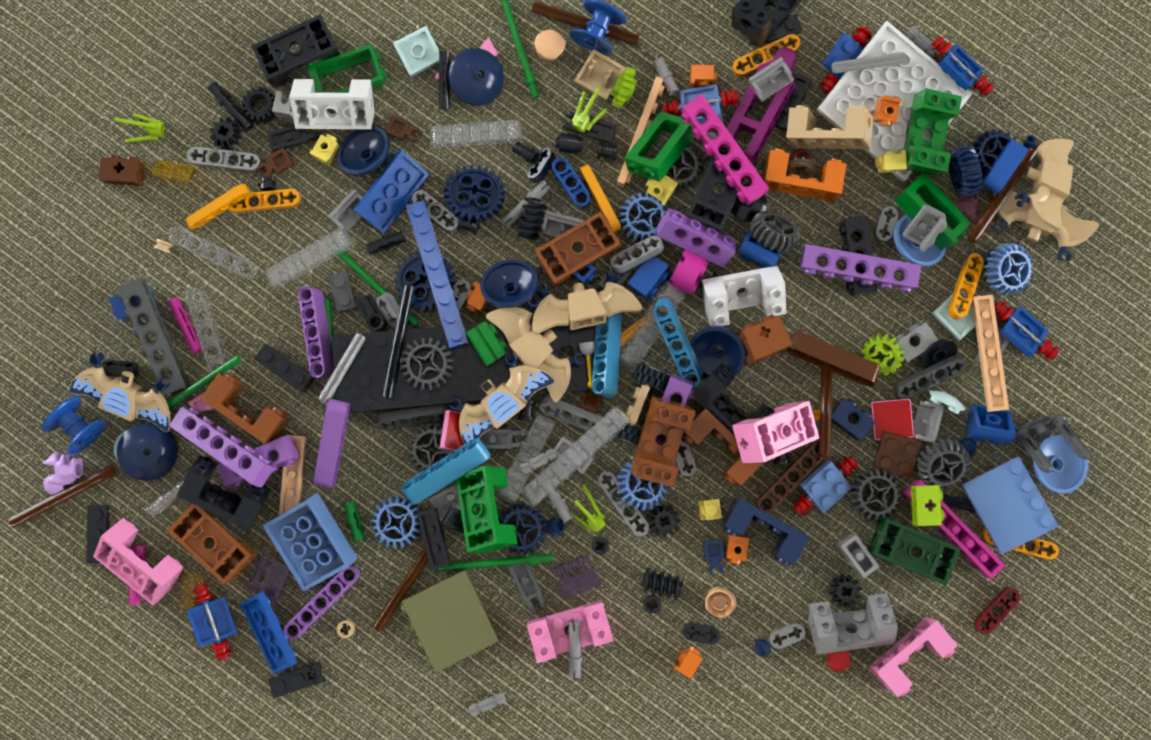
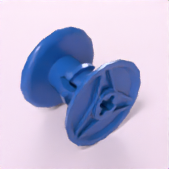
[569,0,626,55]
[41,396,106,456]

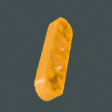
[732,34,800,77]
[579,164,622,233]
[185,184,250,229]
[229,189,301,213]
[948,253,984,320]
[982,529,1059,560]

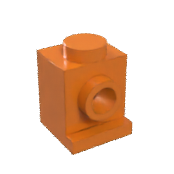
[689,65,717,89]
[873,95,902,127]
[466,281,487,313]
[725,534,750,564]
[673,646,703,679]

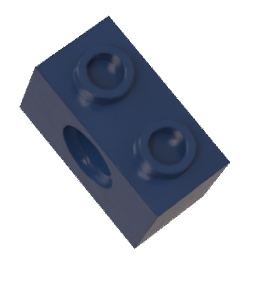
[831,398,875,441]

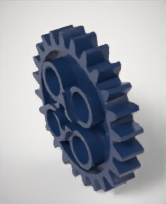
[443,165,505,224]
[394,251,456,312]

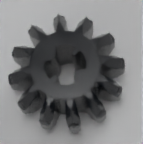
[210,117,243,150]
[647,504,681,538]
[828,574,862,608]

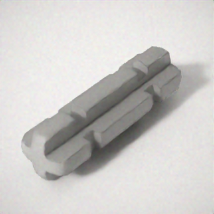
[906,26,938,57]
[520,448,557,474]
[469,692,506,716]

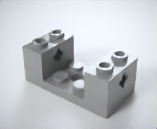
[808,593,898,655]

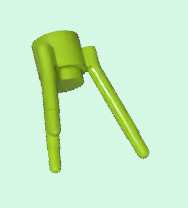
[571,87,607,133]
[114,113,165,143]
[570,484,606,533]

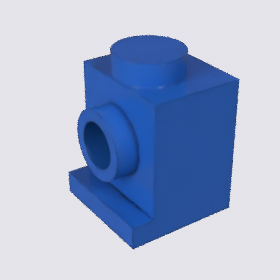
[572,264,596,285]

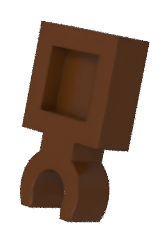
[385,115,421,143]
[258,147,295,177]

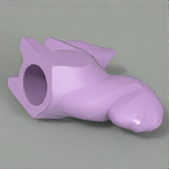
[43,452,83,495]

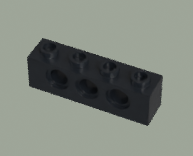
[839,216,878,296]

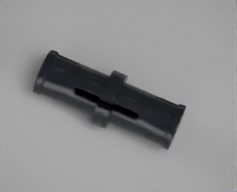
[366,231,406,256]

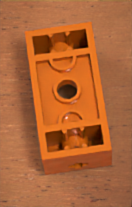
[762,149,847,202]

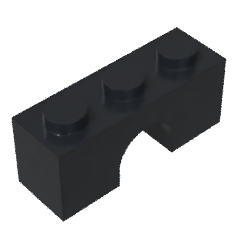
[254,343,316,393]

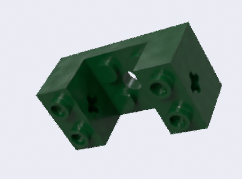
[867,518,961,585]

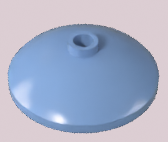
[894,214,946,267]
[1033,435,1088,493]

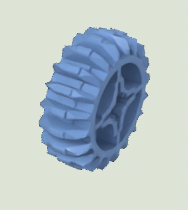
[619,192,668,242]
[984,243,1034,295]
[616,460,668,511]
[370,496,421,549]

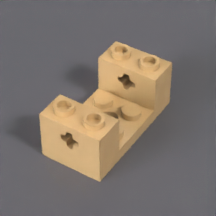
[786,105,874,149]

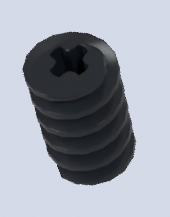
[517,197,547,240]
[641,567,684,601]

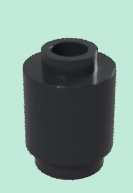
[556,133,583,154]

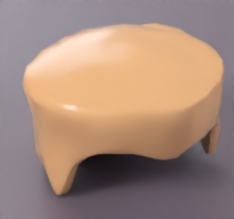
[534,30,566,62]
[705,587,736,619]

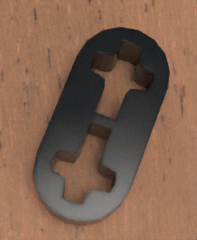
[527,147,556,183]
[101,360,139,377]
[682,622,720,644]

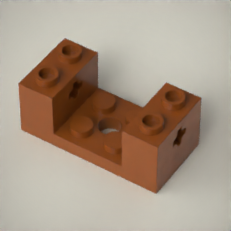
[535,211,621,288]
[736,314,792,367]
[200,373,291,444]
[631,396,696,487]
[682,408,763,486]
[167,504,259,585]

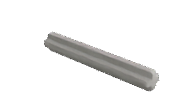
[831,52,906,74]
[318,333,366,404]

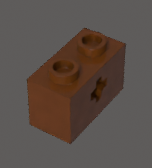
[99,155,145,186]

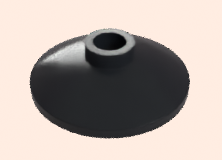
[731,184,767,222]
[922,339,957,371]

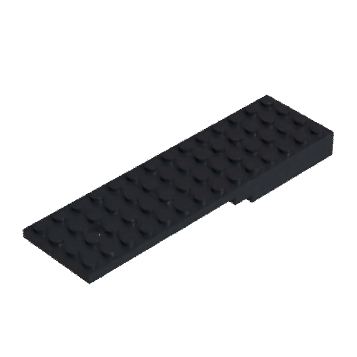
[331,318,596,414]

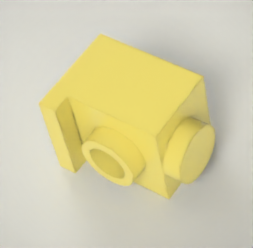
[310,134,340,166]
[875,150,907,173]
[646,175,678,205]
[698,499,722,520]

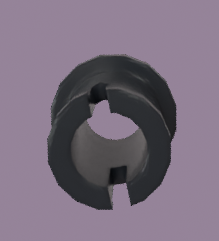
[512,141,537,163]

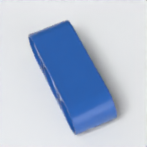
[982,139,1028,195]
[552,158,590,209]

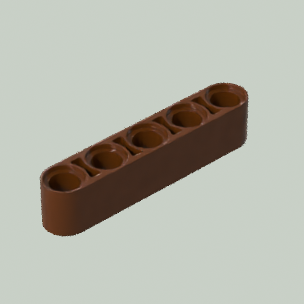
[787,332,881,387]
[756,441,825,513]

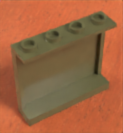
[401,569,500,673]

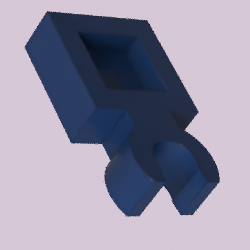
[702,539,725,574]

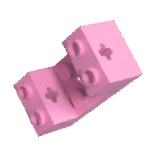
[732,401,819,463]
[93,518,183,606]
[527,600,613,663]
[868,617,958,697]

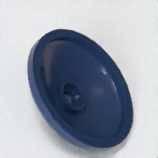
[448,48,504,106]
[337,126,390,176]
[480,259,538,308]
[690,326,746,378]
[117,423,177,481]

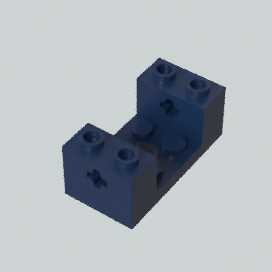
[721,498,810,566]

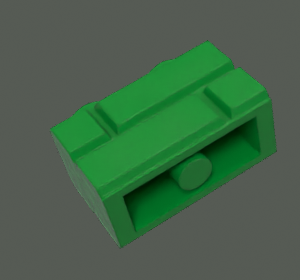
[466,321,508,367]

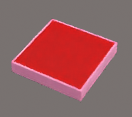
[871,399,914,440]
[440,410,464,452]

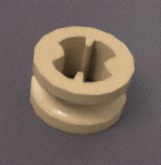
[153,239,173,254]
[336,619,355,638]

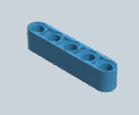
[653,298,703,388]
[592,313,622,398]
[401,438,490,504]

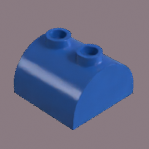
[738,230,781,268]
[967,404,1016,445]

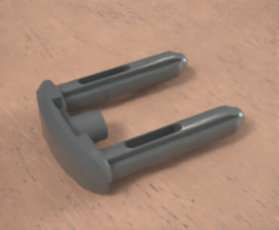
[1014,414,1090,473]

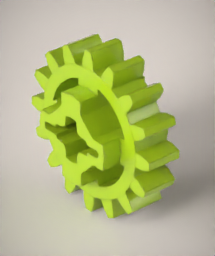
[611,66,637,109]
[861,333,905,376]

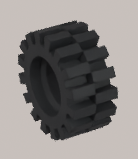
[241,87,276,124]

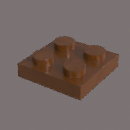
[872,430,922,478]

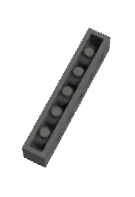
[117,277,190,395]

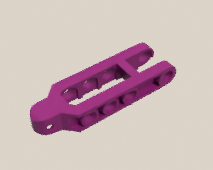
[722,47,796,165]

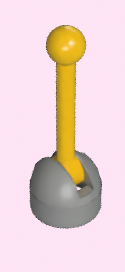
[579,342,595,388]

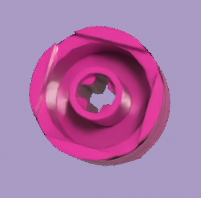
[669,249,709,294]

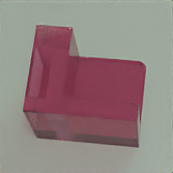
[955,194,980,224]

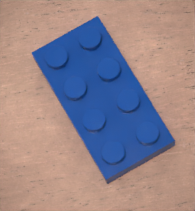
[354,149,429,233]
[240,591,298,674]

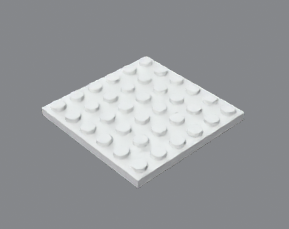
[816,21,973,182]

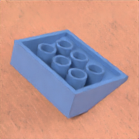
[961,456,1059,555]
[262,492,358,592]

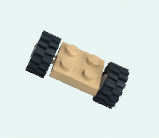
[610,363,670,445]

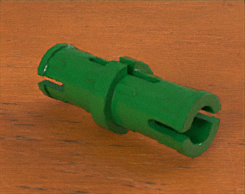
[343,501,365,542]

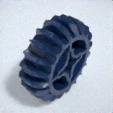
[972,129,1021,178]
[948,145,983,197]
[498,503,548,556]

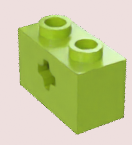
[911,485,944,526]

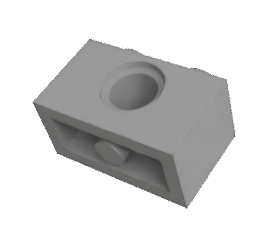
[895,322,938,364]
[836,534,880,578]

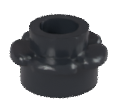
[257,177,276,192]

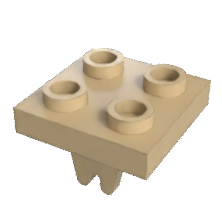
[574,49,626,101]

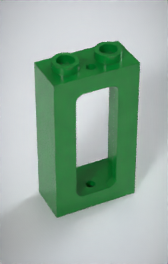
[307,44,387,93]
[624,111,694,182]
[894,173,971,250]

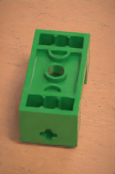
[904,88,962,176]
[456,466,517,554]

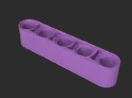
[298,286,334,379]
[313,398,350,489]
[283,565,360,640]

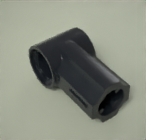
[356,294,387,332]

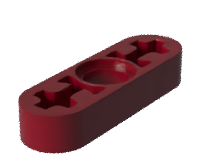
[974,587,1020,634]

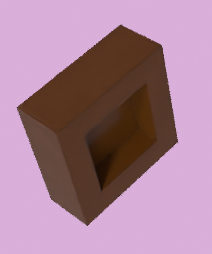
[579,391,603,414]

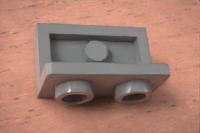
[903,204,947,252]
[429,481,461,521]

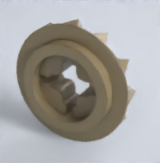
[786,156,816,180]

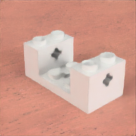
[290,79,375,129]
[702,266,786,326]

